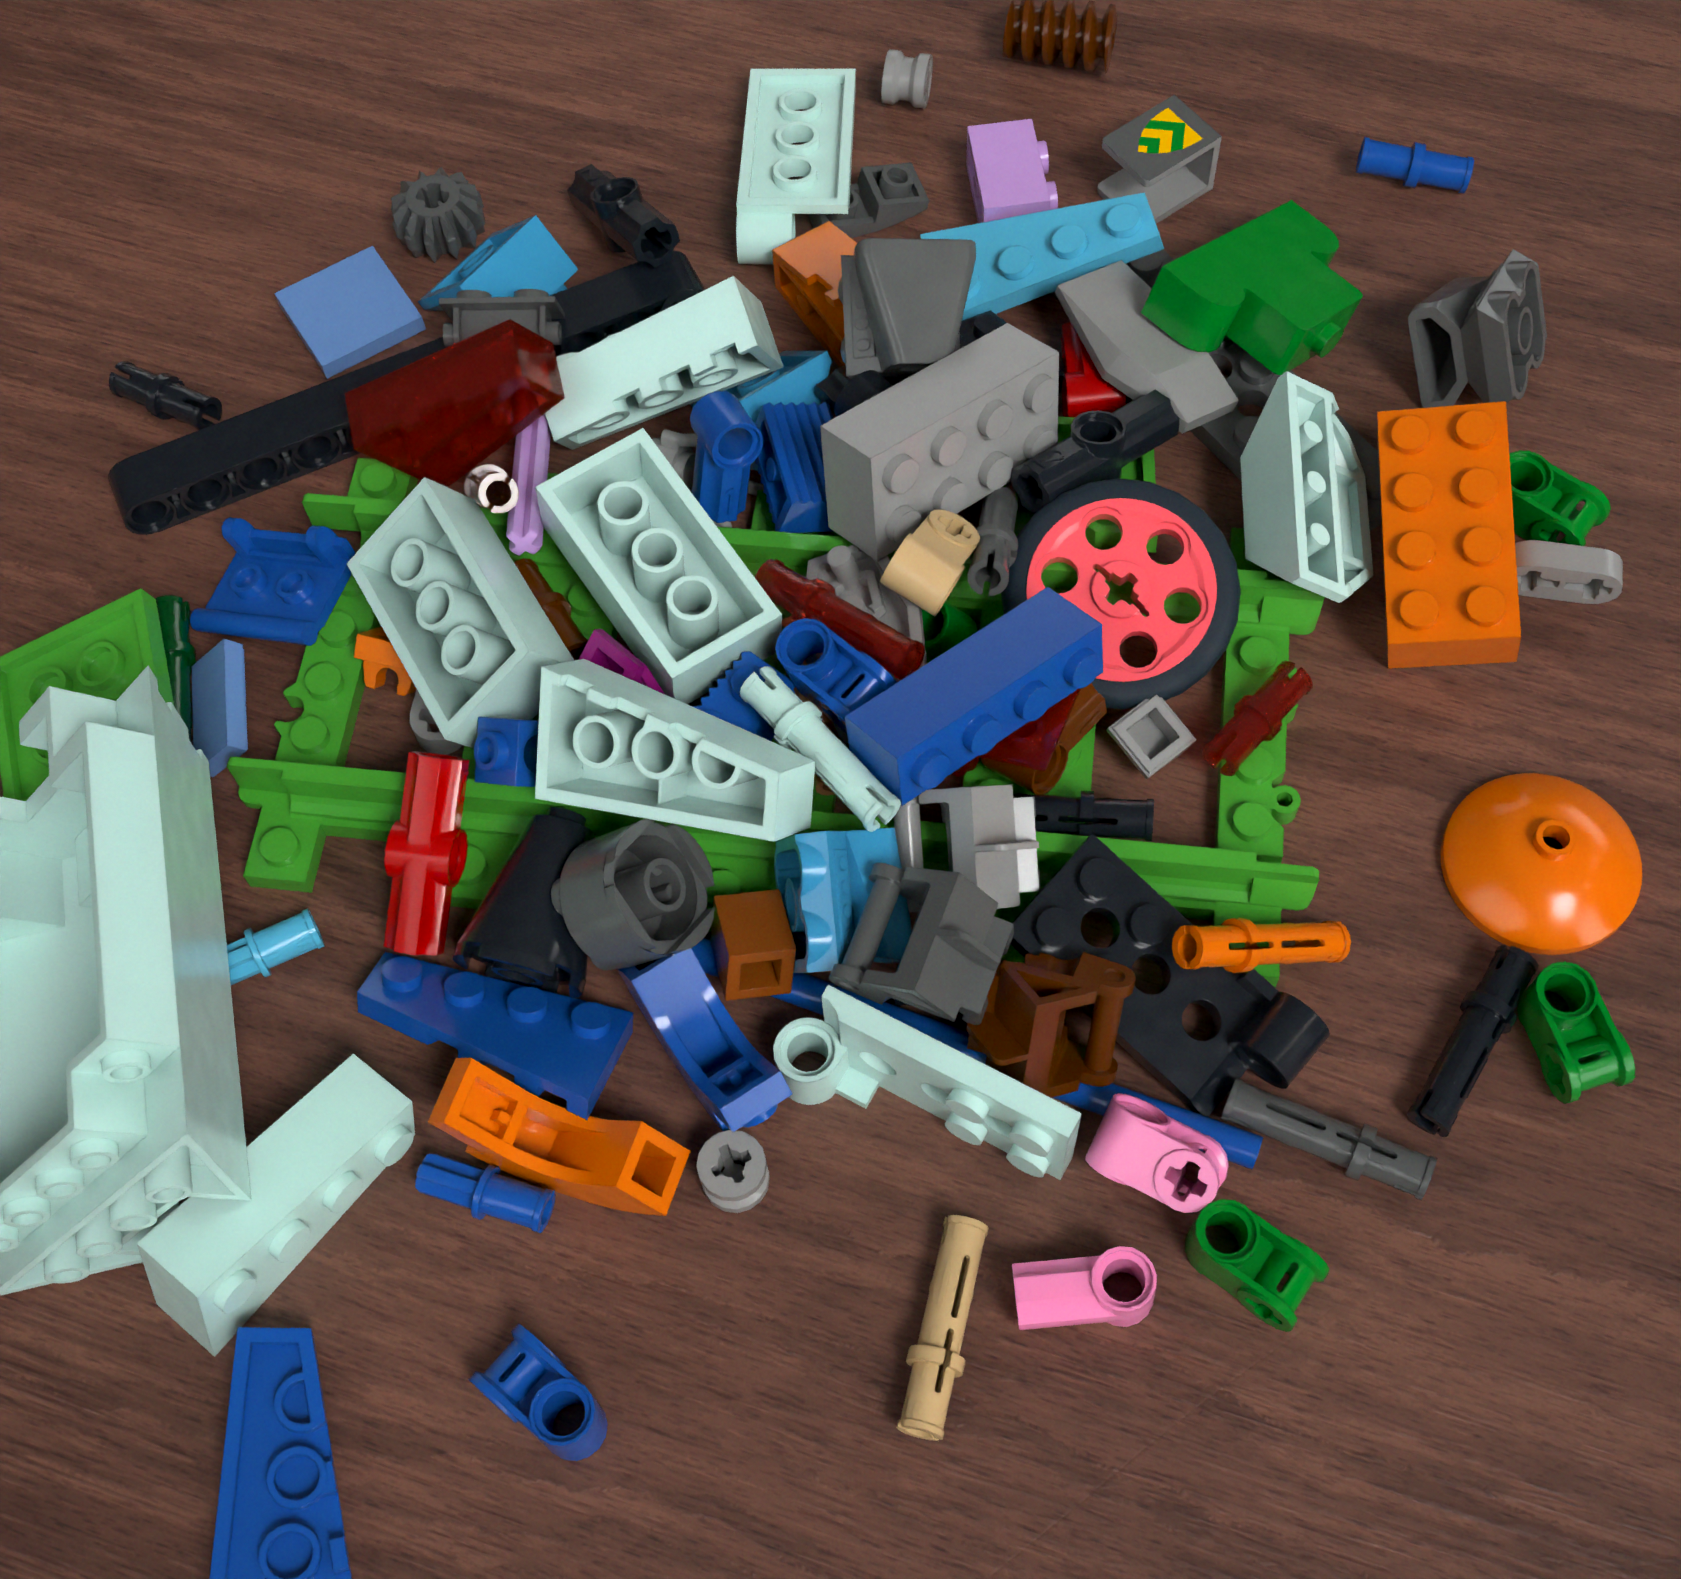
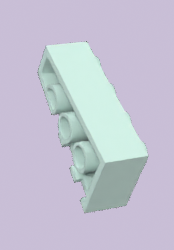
[535,659,815,842]
[137,1053,415,1357]

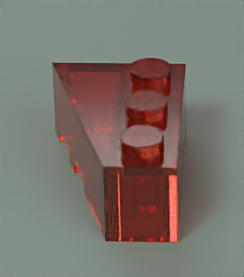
[345,319,565,487]

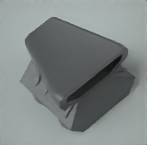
[838,238,976,381]
[1408,249,1547,408]

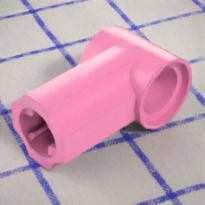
[1012,1246,1157,1330]

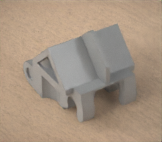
[894,785,1041,913]

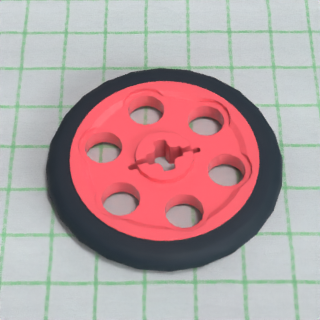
[1001,478,1241,709]

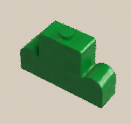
[1141,200,1363,375]

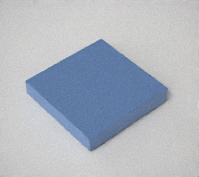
[274,245,426,379]

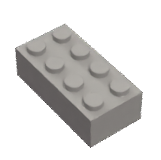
[820,323,1059,561]

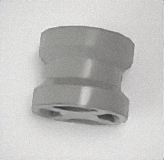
[881,49,933,109]
[696,1130,770,1213]

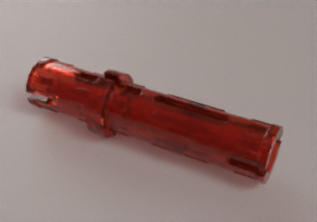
[755,559,925,680]

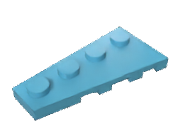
[920,192,1164,321]

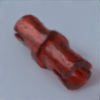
[1202,660,1313,776]

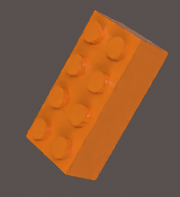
[1377,401,1521,669]

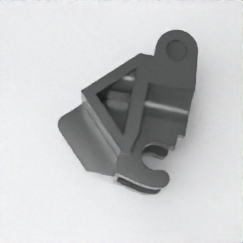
[829,863,1014,1025]

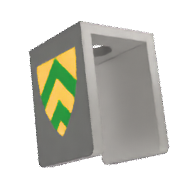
[1097,95,1222,224]

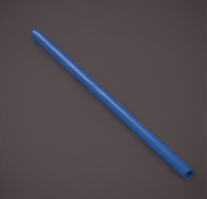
[691,938,1263,1170]

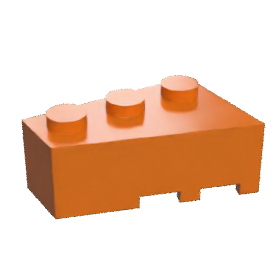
[772,221,857,367]

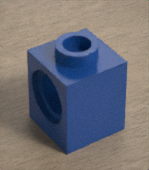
[474,717,539,787]

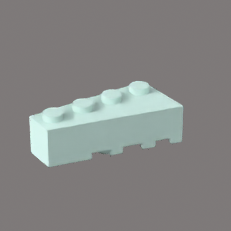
[532,276,783,450]

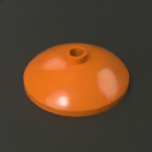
[1440,773,1642,955]

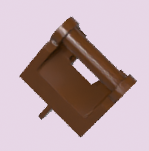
[966,952,1136,1098]

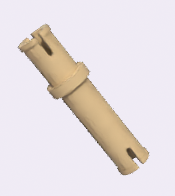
[896,1215,989,1441]

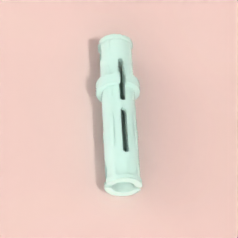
[740,666,901,832]

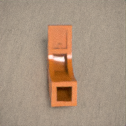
[428,1058,690,1216]

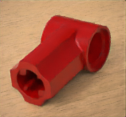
[1061,321,1126,417]

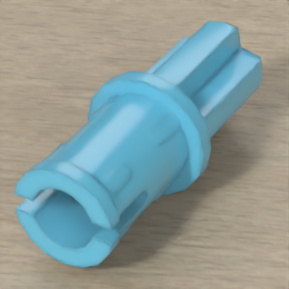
[227,908,325,985]

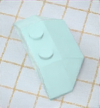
[1240,371,1373,603]

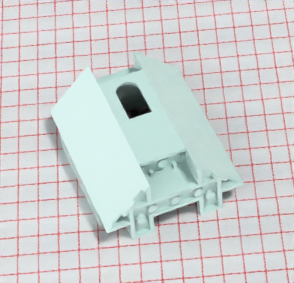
[0,665,252,1296]

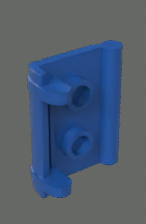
[190,517,356,646]

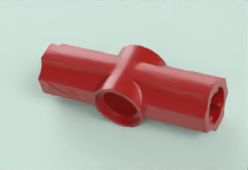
[383,751,469,956]

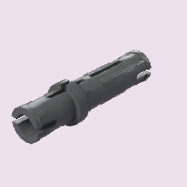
[967,482,1020,596]
[1221,1078,1437,1200]

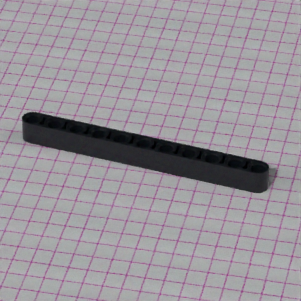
[108,251,705,535]

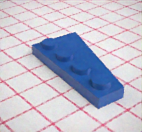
[357,952,634,1120]
[210,1327,352,1579]

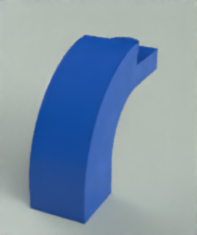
[617,948,793,1132]

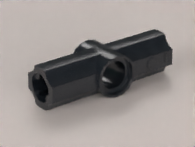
[567,164,680,268]
[1011,390,1180,514]

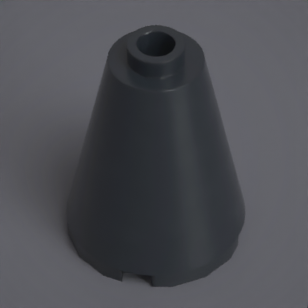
[452,807,595,998]

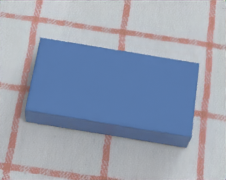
[192,639,248,777]

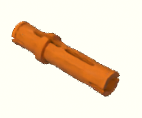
[1172,918,1351,973]

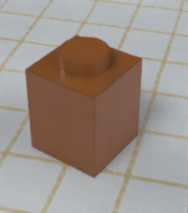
[710,889,796,1001]

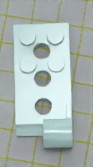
[736,69,856,264]
[773,985,1082,1180]

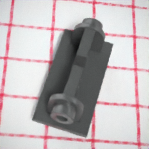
[439,289,565,353]

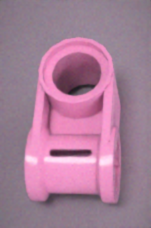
[1085,1093,1229,1213]

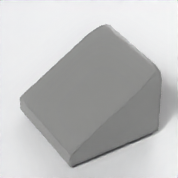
[1106,694,1196,780]

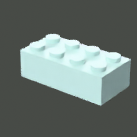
[535,428,782,704]
[347,477,574,748]

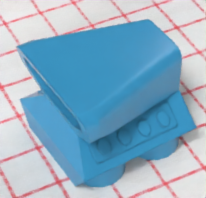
[774,828,912,973]

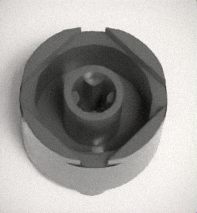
[551,819,715,971]

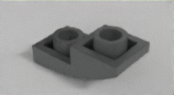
[808,162,929,238]

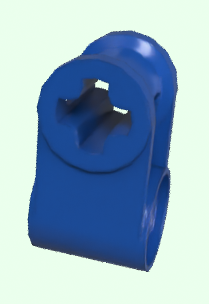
[775,618,897,734]
[468,1323,608,1461]

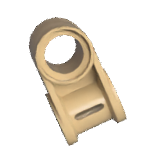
[880,510,980,617]

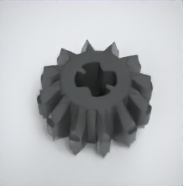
[391,166,485,263]

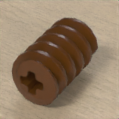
[1003,0,1117,73]

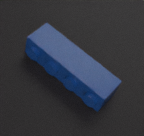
[845,587,1103,806]

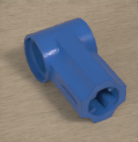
[690,391,763,523]

